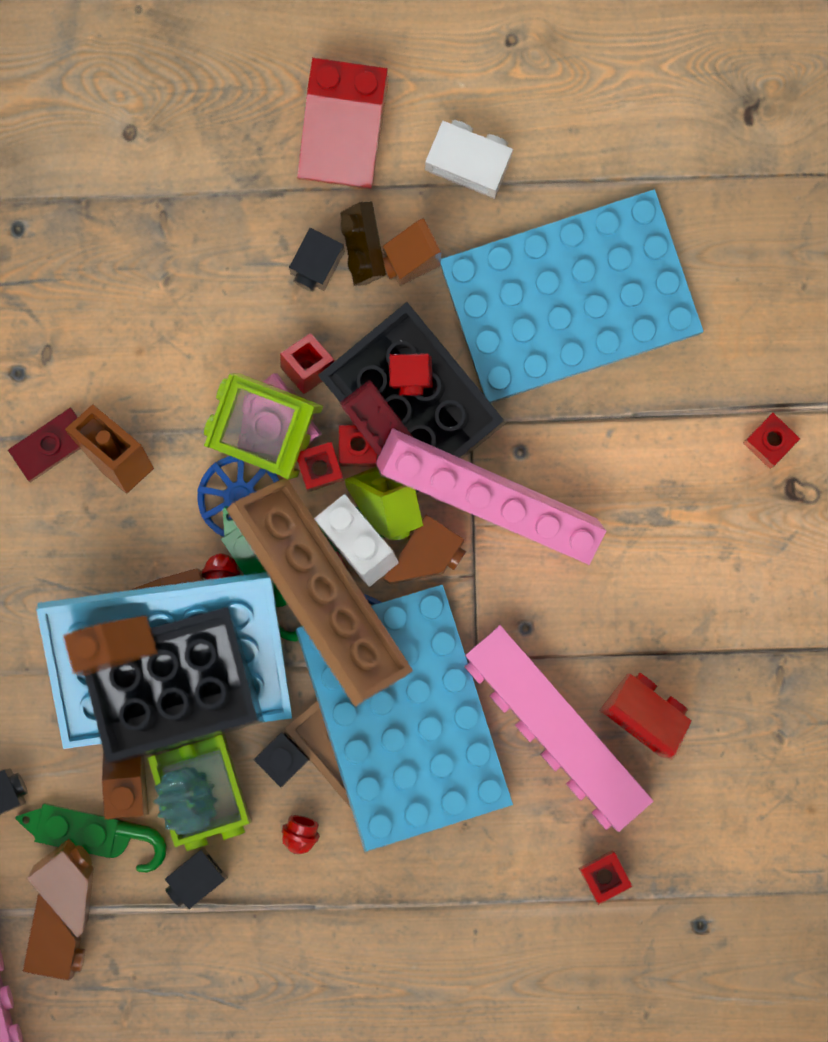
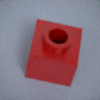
[280,333,334,394]
[389,354,433,396]
[743,413,801,469]
[339,425,378,467]
[297,442,344,492]
[578,850,633,905]

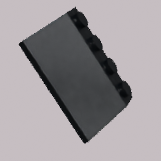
[318,302,507,494]
[84,607,264,764]

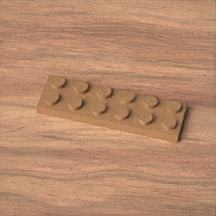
[226,478,413,707]

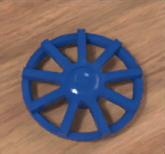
[197,456,279,536]

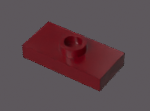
[339,380,414,456]
[8,407,81,483]

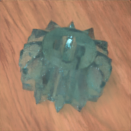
[153,767,218,835]

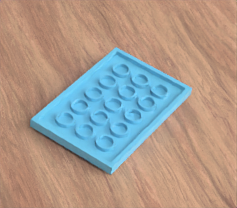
[441,189,704,403]
[36,572,292,749]
[296,584,513,852]

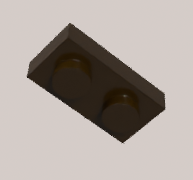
[340,202,386,286]

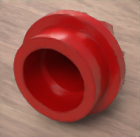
[202,553,240,580]
[281,815,320,854]

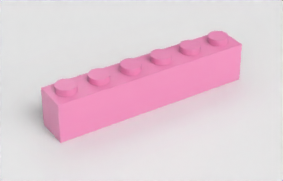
[376,428,606,565]
[464,625,654,832]

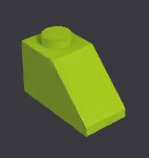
[344,466,423,540]

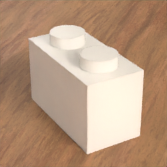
[425,120,513,199]
[314,494,399,587]

